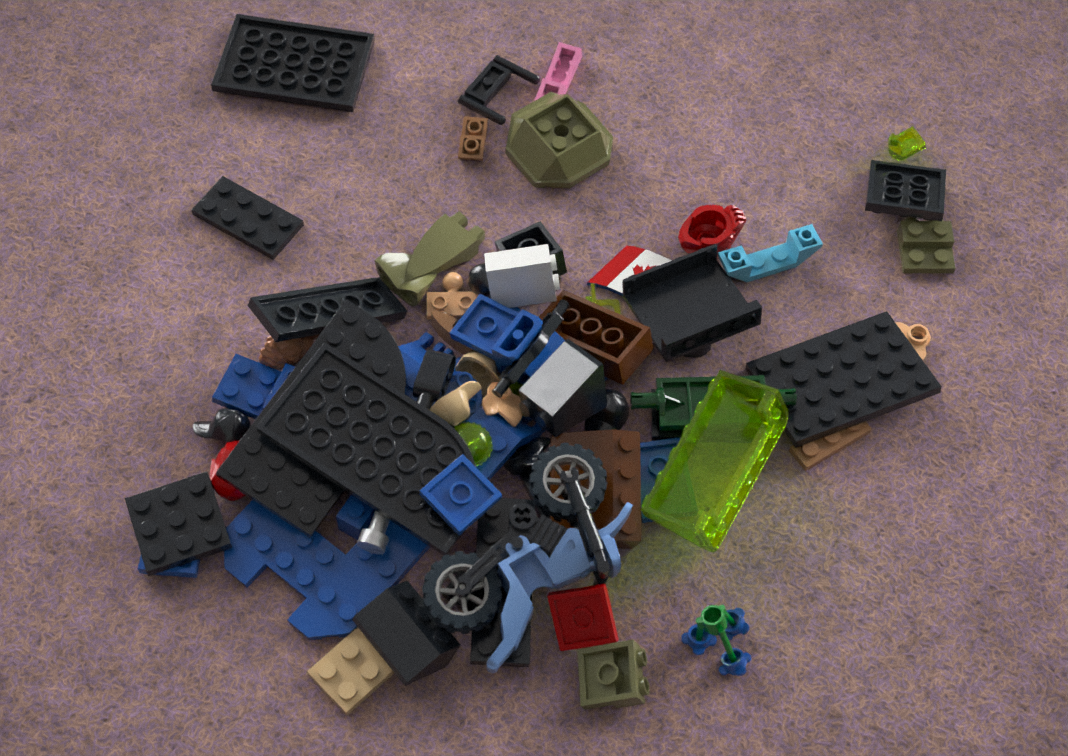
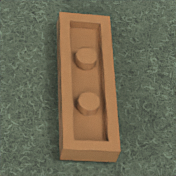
[789,421,872,472]

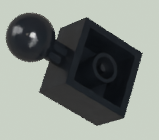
[468,221,567,296]

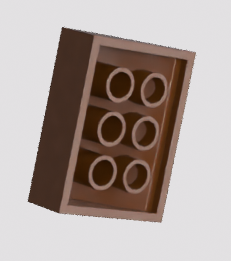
[550,430,641,549]

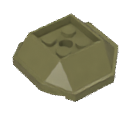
[505,92,613,188]

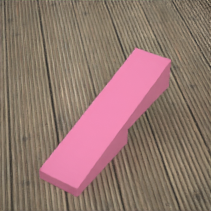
[534,42,582,101]

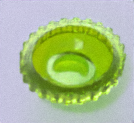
[454,422,493,467]

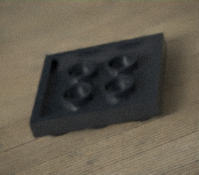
[865,160,946,221]
[125,471,232,576]

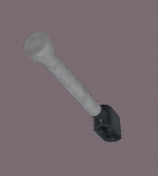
[357,349,456,554]

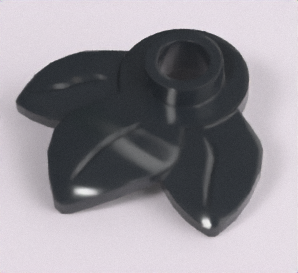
[504,437,550,475]

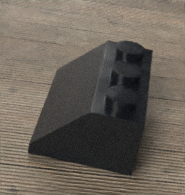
[352,580,461,686]

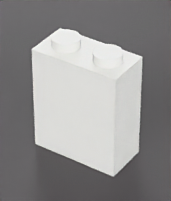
[484,244,560,308]

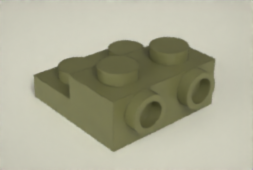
[897,217,956,273]
[577,640,650,710]

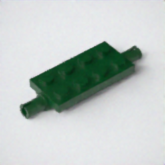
[630,375,797,431]

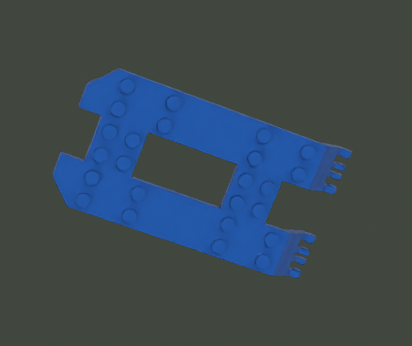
[224,332,546,640]

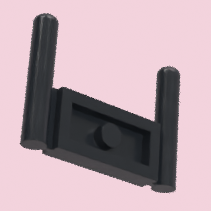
[458,55,540,125]

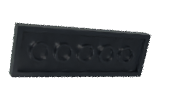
[247,277,408,342]
[470,498,535,668]

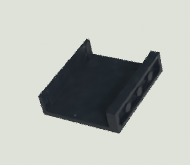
[622,244,762,362]

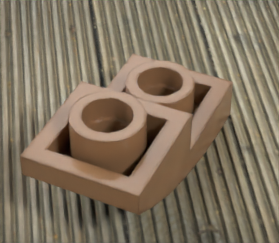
[458,116,488,161]
[431,309,475,354]

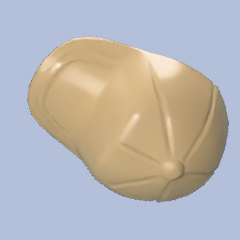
[455,351,501,396]
[430,381,481,427]

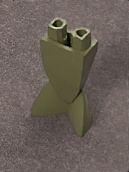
[375,211,485,306]

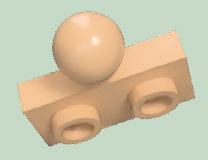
[427,272,478,320]

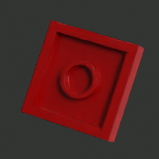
[547,583,619,651]

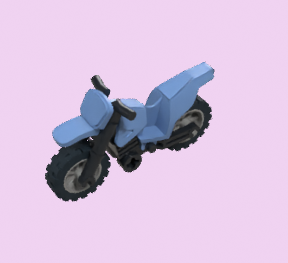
[422,443,633,673]

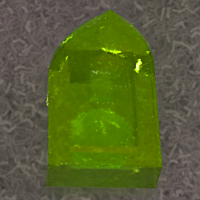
[888,126,926,161]

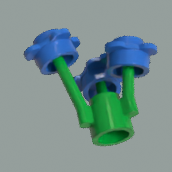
[681,605,752,676]

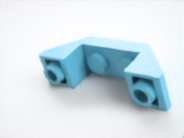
[718,224,823,282]

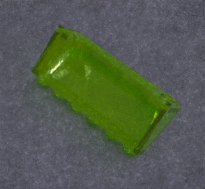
[641,370,789,553]

